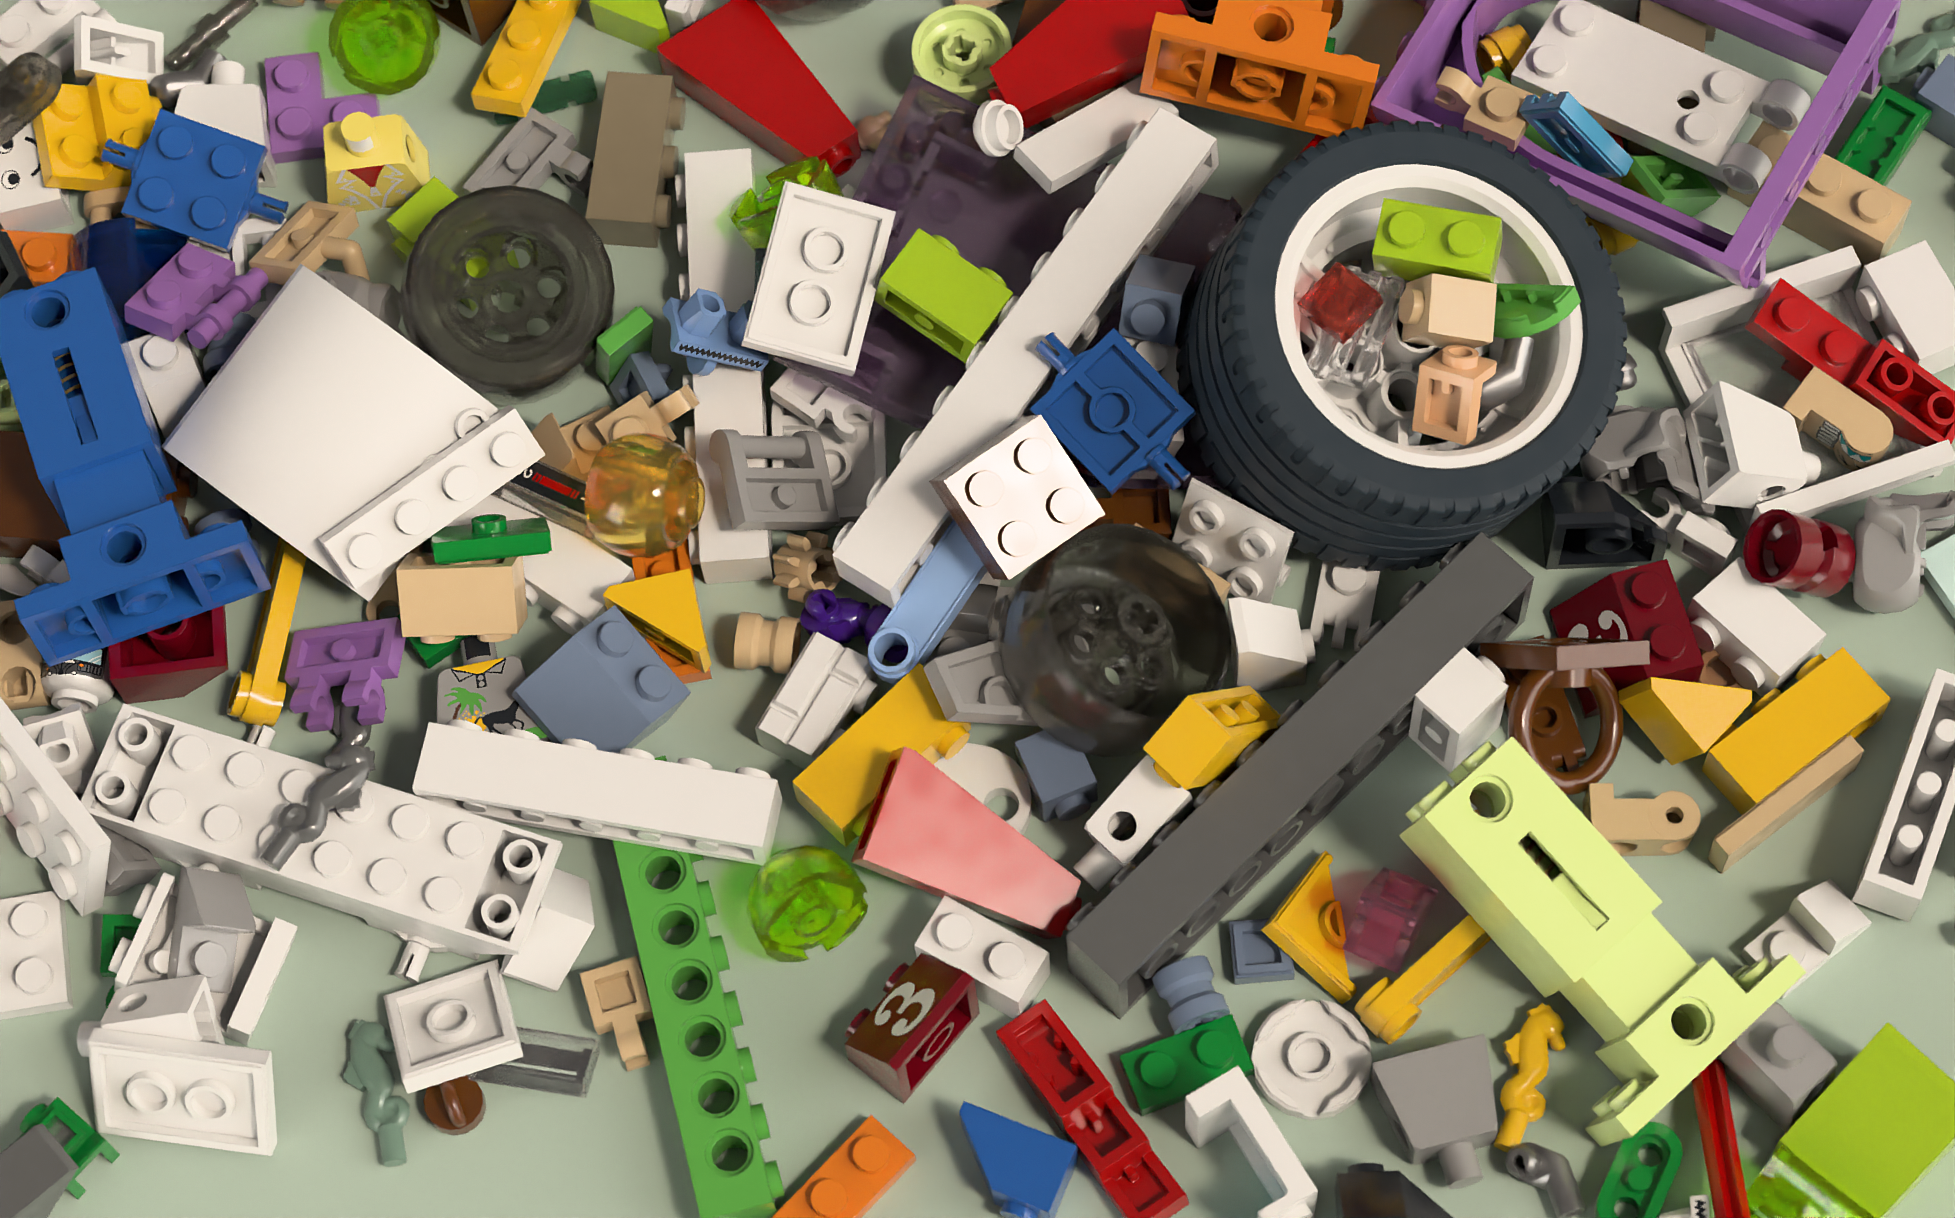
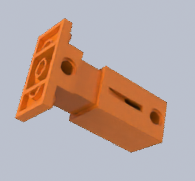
[1139,0,1380,137]

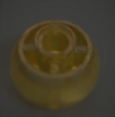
[585,433,705,558]

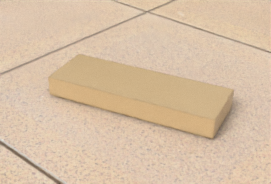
[1708,735,1864,874]

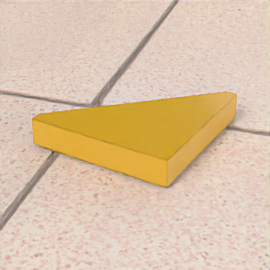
[1261,850,1357,1004]

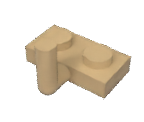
[249,200,370,286]

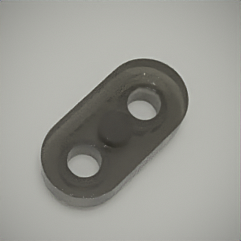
[0,52,62,146]

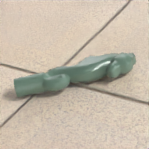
[1878,13,1955,85]
[343,1019,410,1167]

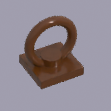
[1480,637,1650,796]

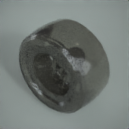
[400,185,616,406]
[998,524,1231,757]

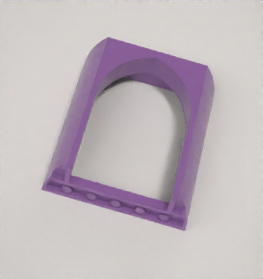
[1369,0,1901,289]

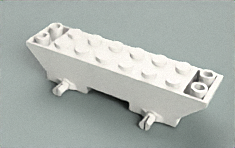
[81,703,563,984]

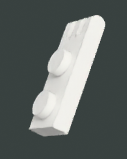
[1310,560,1380,652]

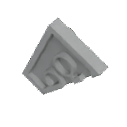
[923,617,1120,730]

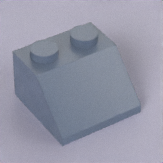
[511,605,691,754]

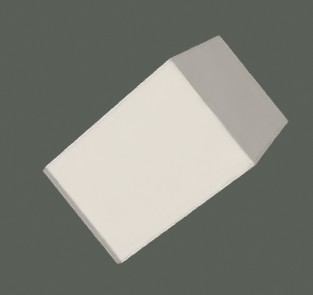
[74,15,164,88]
[500,868,595,993]

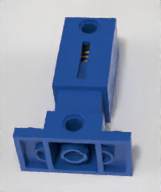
[0,267,271,667]

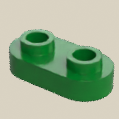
[1595,1122,1683,1218]

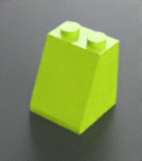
[1771,1022,1955,1218]

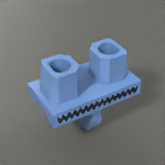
[662,288,769,376]

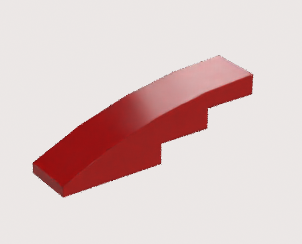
[995,999,1189,1218]

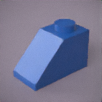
[959,1101,1078,1218]

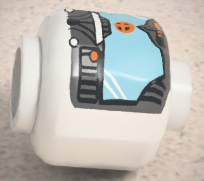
[41,646,116,714]

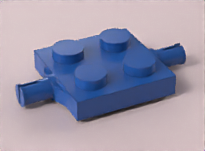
[101,109,289,253]
[1030,328,1196,495]

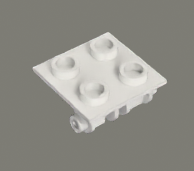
[1171,478,1294,604]

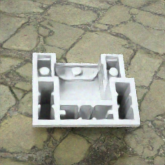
[161,264,500,602]

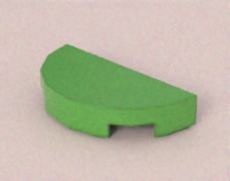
[1493,283,1581,339]

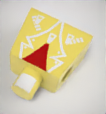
[323,112,431,212]

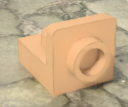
[1412,345,1497,445]

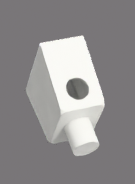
[174,61,277,187]
[1683,381,1821,509]
[1073,754,1196,892]
[77,975,225,1057]

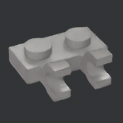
[462,107,593,238]

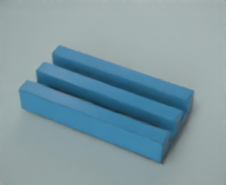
[1519,91,1634,178]

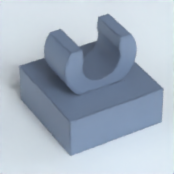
[610,351,681,407]

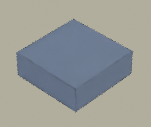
[1229,918,1295,985]

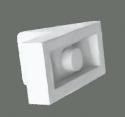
[1741,879,1872,999]

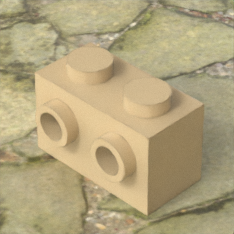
[396,553,528,644]

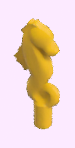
[1494,1002,1566,1153]

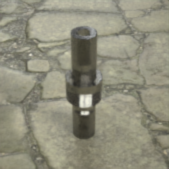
[163,0,259,72]

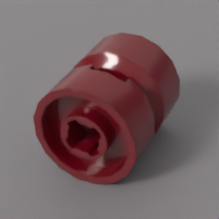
[1743,509,1856,598]

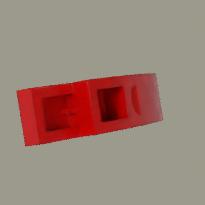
[1744,278,1955,447]

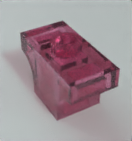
[1342,867,1439,973]

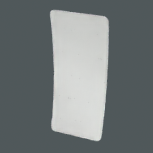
[0,564,38,596]

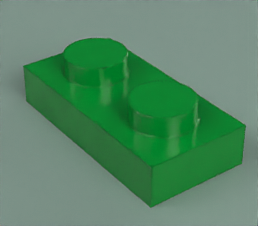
[1119,1014,1254,1117]

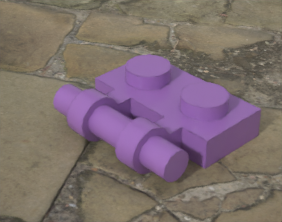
[124,243,269,349]

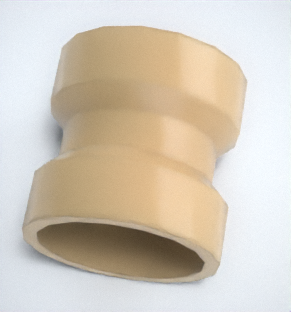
[734,612,801,674]

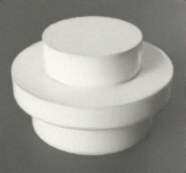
[973,100,1024,157]

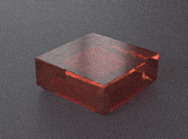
[1297,261,1384,345]

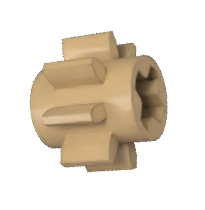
[772,531,843,603]

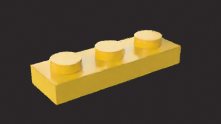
[471,0,582,118]

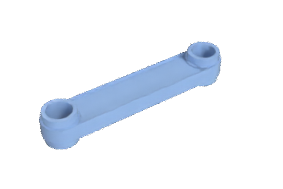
[868,519,988,684]

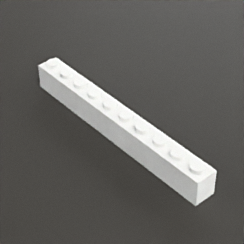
[832,106,1219,609]

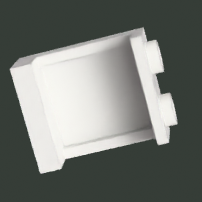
[108,872,298,1046]
[1185,1065,1318,1218]

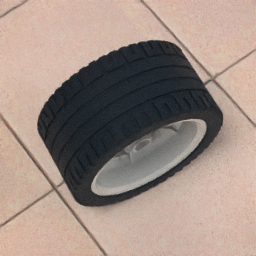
[1176,120,1627,571]

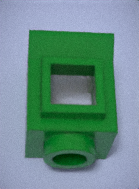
[17,1097,120,1199]

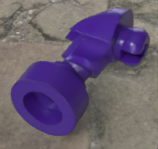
[800,589,908,663]

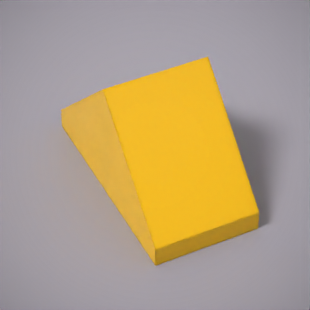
[603,568,712,673]
[1619,677,1752,766]

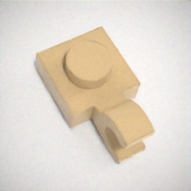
[1434,66,1540,152]
[595,384,700,471]
[579,956,654,1072]

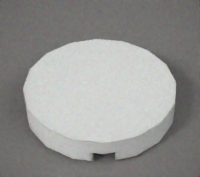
[1251,999,1372,1120]

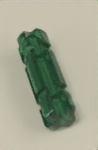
[492,69,598,126]

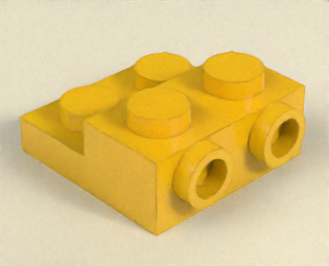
[27,75,161,191]

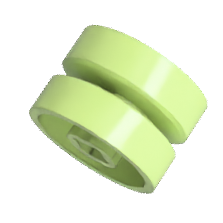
[912,4,1012,126]

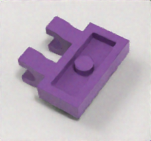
[284,617,406,732]

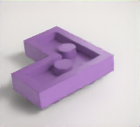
[264,52,381,164]

